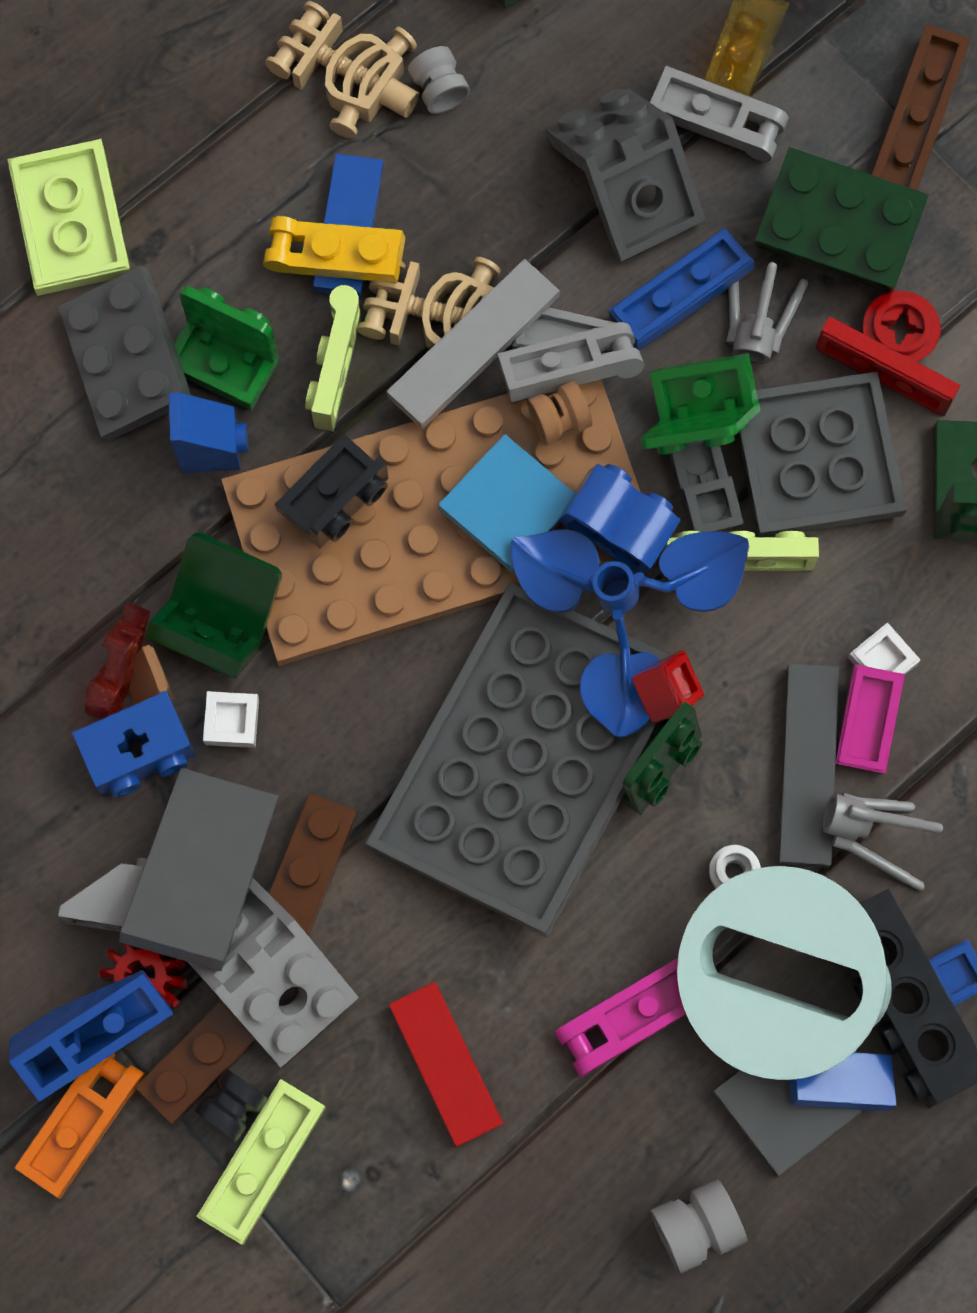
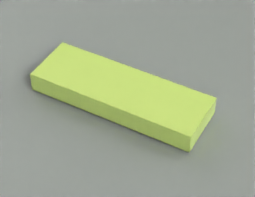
[197,1079,326,1245]

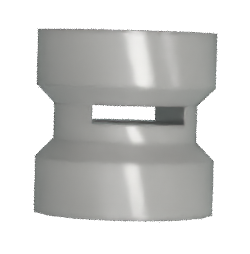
[408,46,471,114]

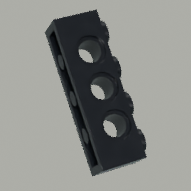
[852,888,977,1108]

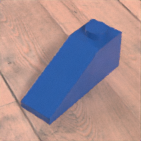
[9,970,173,1102]

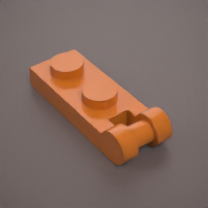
[15,1053,145,1199]

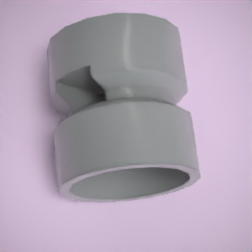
[650,1178,748,1274]

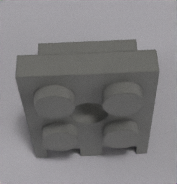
[545,88,706,262]

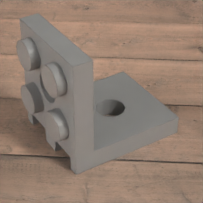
[188,878,359,1068]

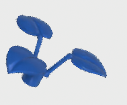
[511,529,750,738]

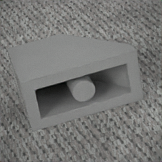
[58,858,147,933]

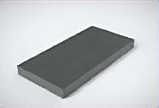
[119,768,279,971]

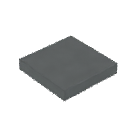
[712,1070,861,1177]

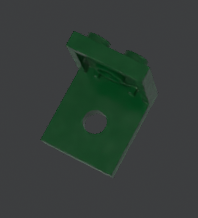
[933,420,977,540]

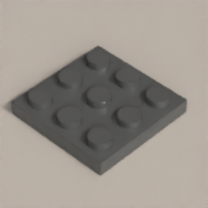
[738,371,907,537]

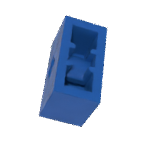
[72,691,196,798]

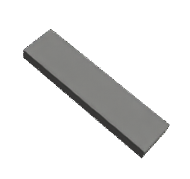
[387,259,560,430]

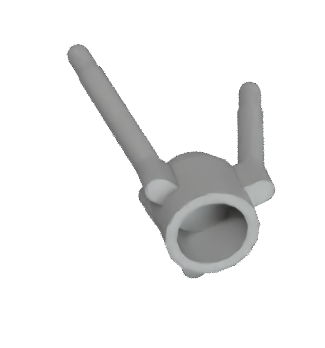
[726,262,808,363]
[823,793,943,891]

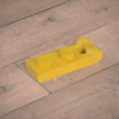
[263,216,406,283]

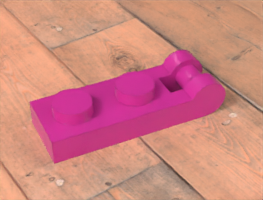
[554,958,686,1078]

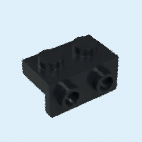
[275,434,389,549]

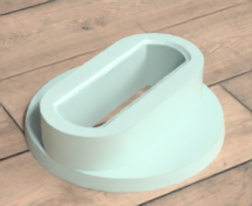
[677,866,892,1080]

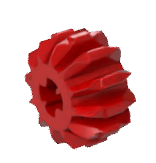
[98,943,188,1008]

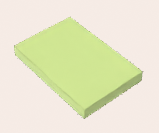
[7,139,130,296]

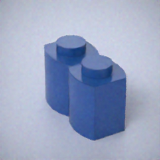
[558,464,680,574]

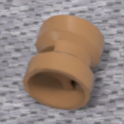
[527,381,593,445]

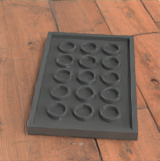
[365,582,671,938]

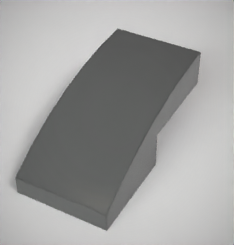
[669,440,744,532]

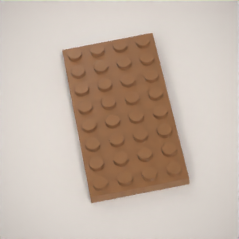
[221,379,640,666]

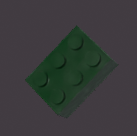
[755,147,929,292]

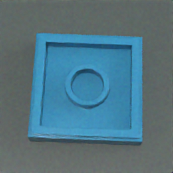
[438,434,574,574]

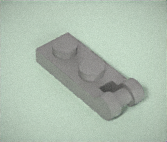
[650,66,789,162]
[497,322,644,403]

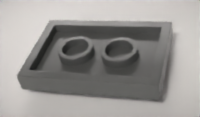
[58,266,191,441]

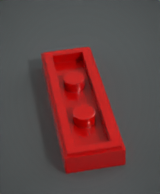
[816,316,961,416]
[389,982,503,1148]

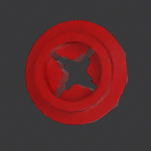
[862,291,941,362]

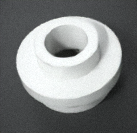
[709,845,761,888]

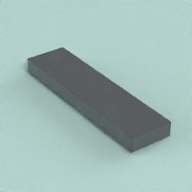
[778,663,839,868]

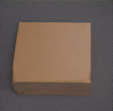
[123,645,174,705]

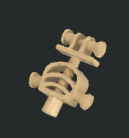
[265,1,420,138]
[357,257,514,350]

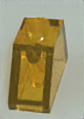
[704,0,790,97]

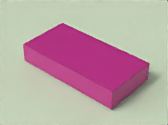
[835,664,905,774]

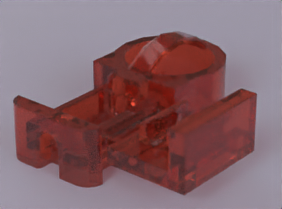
[85,602,150,720]

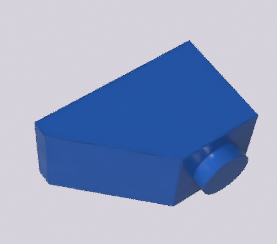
[168,392,249,473]

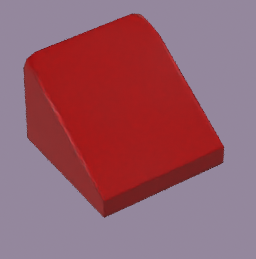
[633,650,704,722]

